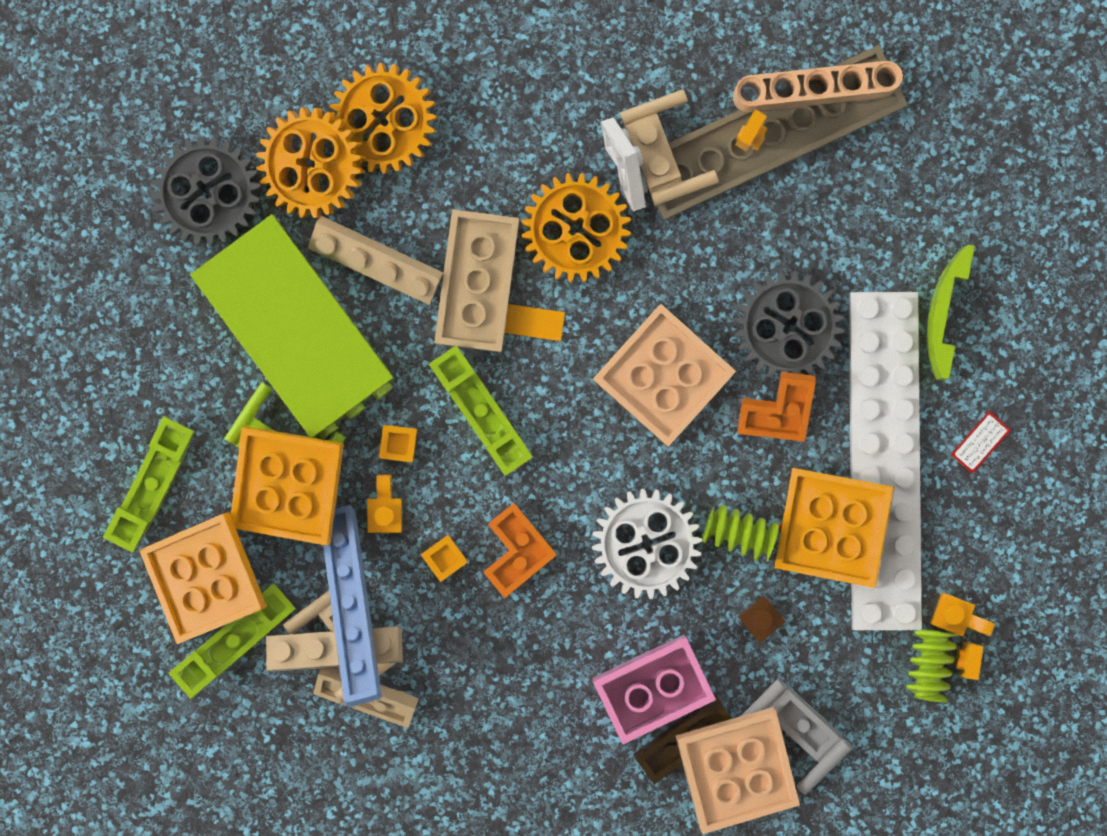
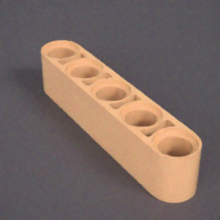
[733,61,903,112]

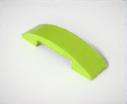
[926,245,975,381]
[429,345,533,476]
[103,416,195,553]
[168,583,296,699]

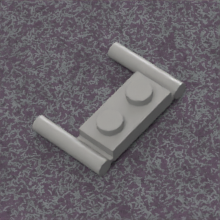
[741,678,853,795]

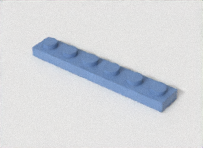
[323,505,382,708]

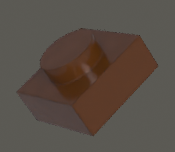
[737,595,786,643]

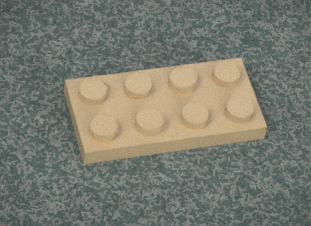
[434,209,519,353]

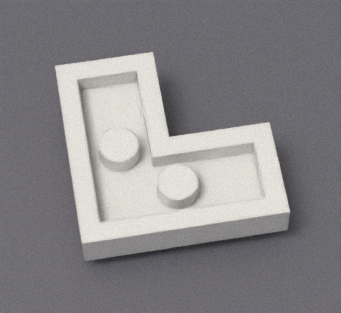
[601,118,648,211]

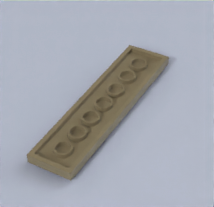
[639,45,908,221]

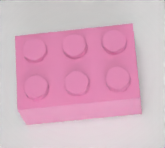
[592,634,716,744]

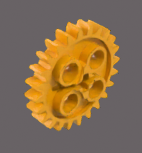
[329,63,439,174]
[256,108,365,218]
[522,173,631,283]

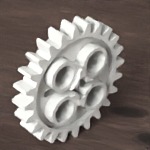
[592,489,702,599]

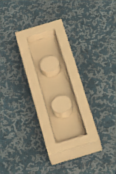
[313,667,419,728]

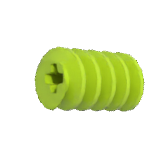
[702,504,779,561]
[906,629,958,703]

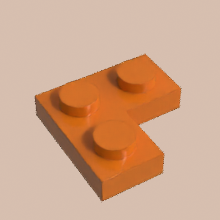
[737,372,816,442]
[483,503,557,598]

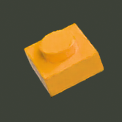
[379,425,418,463]
[421,534,468,582]
[955,642,984,680]

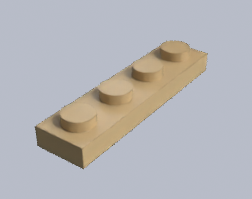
[308,216,443,305]
[266,626,403,672]

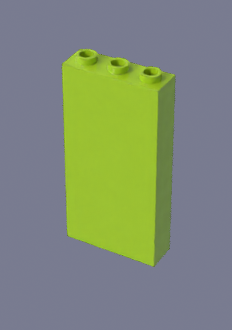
[190,214,396,440]

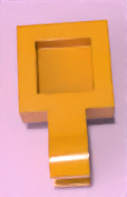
[735,109,768,151]
[367,474,402,533]
[929,592,995,636]

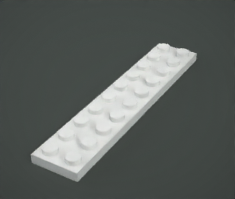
[849,292,922,630]

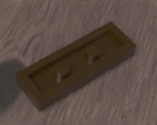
[633,695,732,784]

